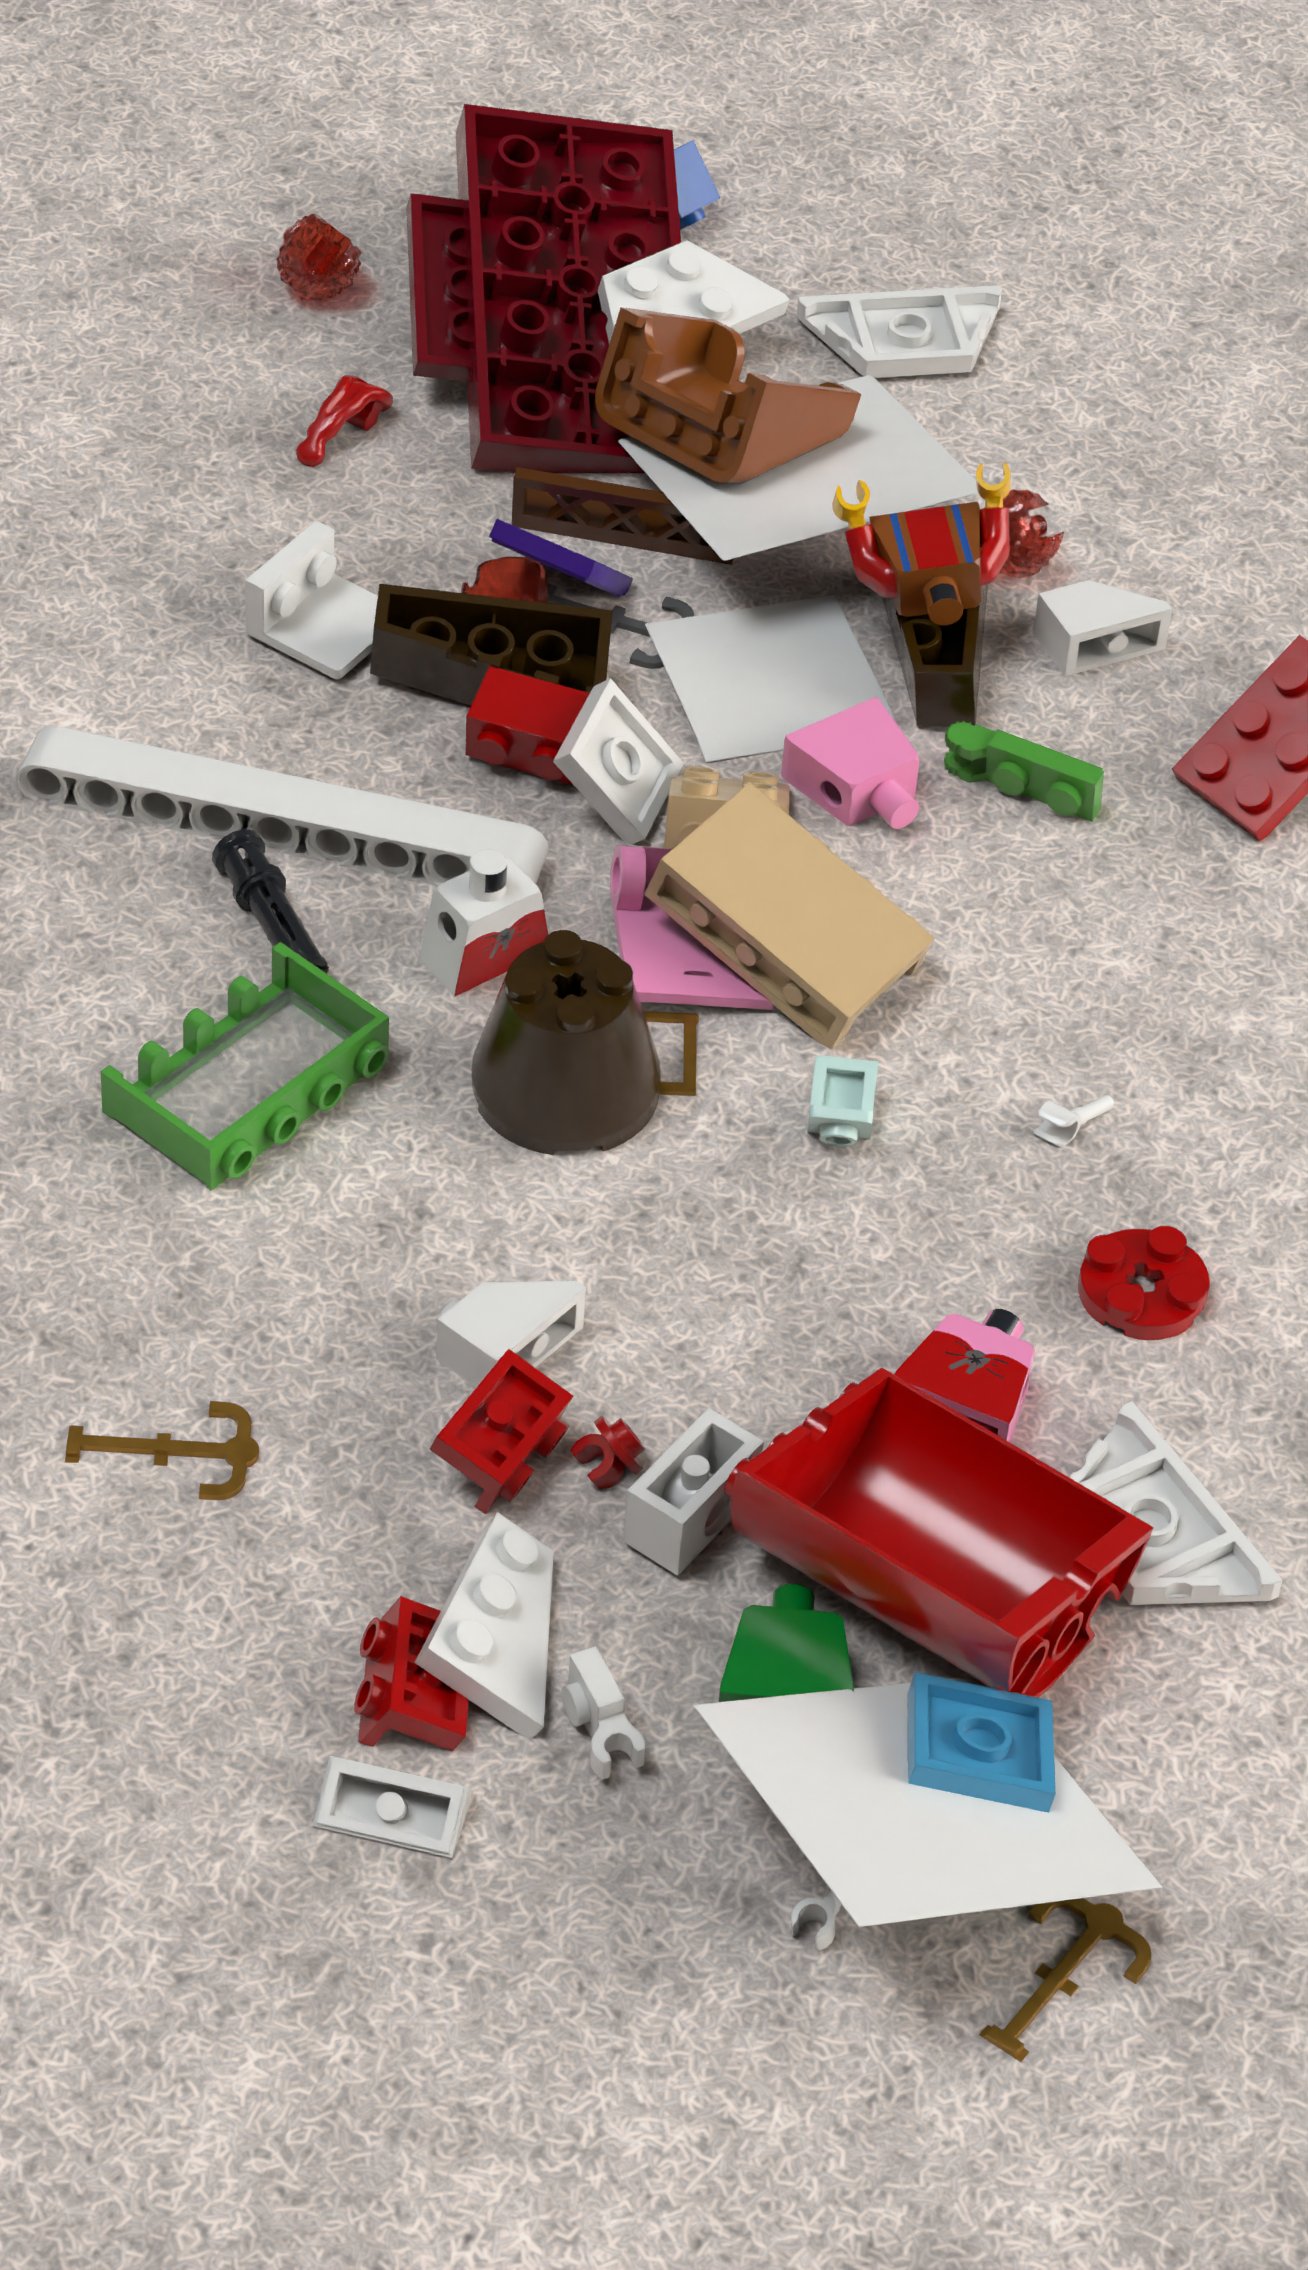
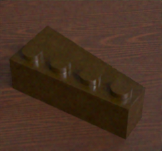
[882,584,988,726]

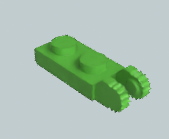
[944,721,1104,822]

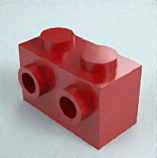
[465,666,590,785]

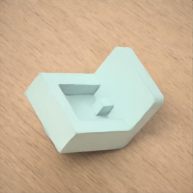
[807,1055,878,1146]

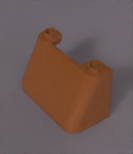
[595,307,861,485]

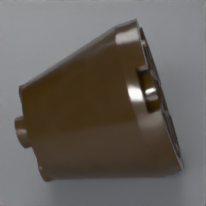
[471,930,661,1155]

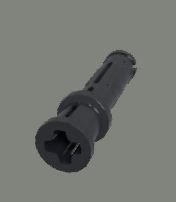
[212,829,329,974]

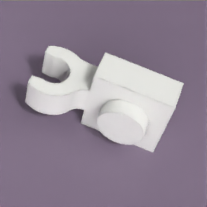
[561,1646,645,1780]

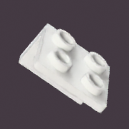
[245,520,378,679]

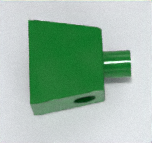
[719,1584,854,1702]

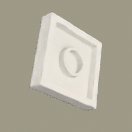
[553,678,684,844]

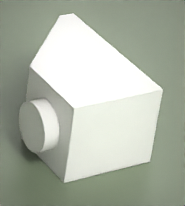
[1033,580,1172,676]
[436,1281,586,1387]

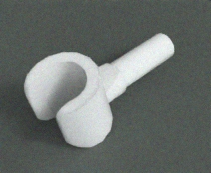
[1033,1095,1114,1147]
[791,1890,842,1950]

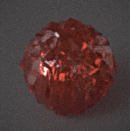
[276,214,362,301]
[999,489,1064,578]

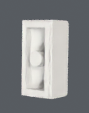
[313,1756,473,1858]

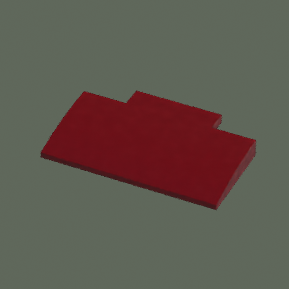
[406,104,681,473]

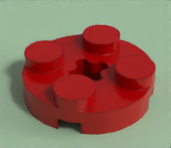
[1078,1226,1210,1340]

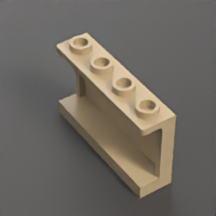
[644,783,935,1050]

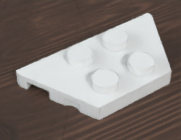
[598,240,790,344]
[797,285,1002,378]
[1069,1401,1283,1605]

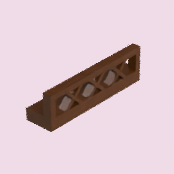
[511,467,734,565]

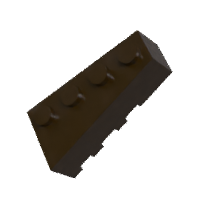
[370,584,613,705]

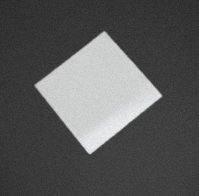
[645,595,896,763]

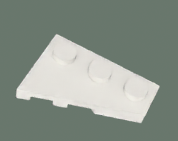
[415,1512,554,1738]

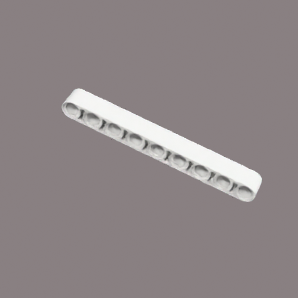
[16,726,549,886]

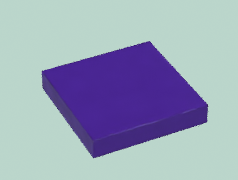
[489,519,634,597]

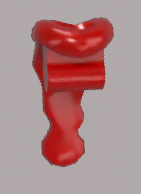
[295,375,393,467]

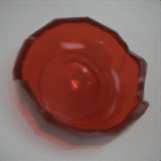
[461,556,549,603]

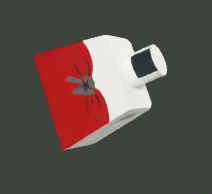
[419,849,548,997]

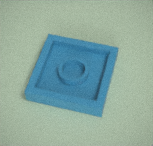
[907,1672,1056,1813]

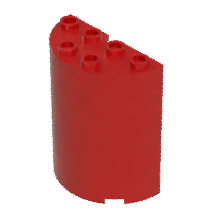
[724,1367,1154,1698]

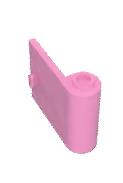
[610,845,774,1010]

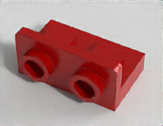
[430,1348,574,1514]
[354,1596,469,1751]

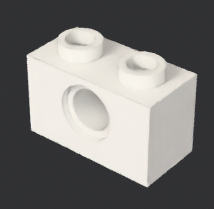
[623,1408,764,1576]

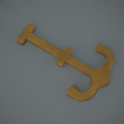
[65,1401,259,1500]
[979,1898,1151,2062]

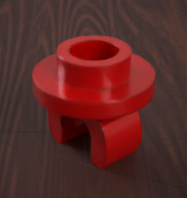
[570,1415,646,1489]

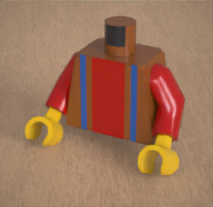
[832,462,1011,625]

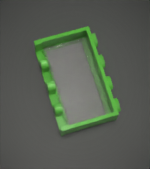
[100,942,389,1191]

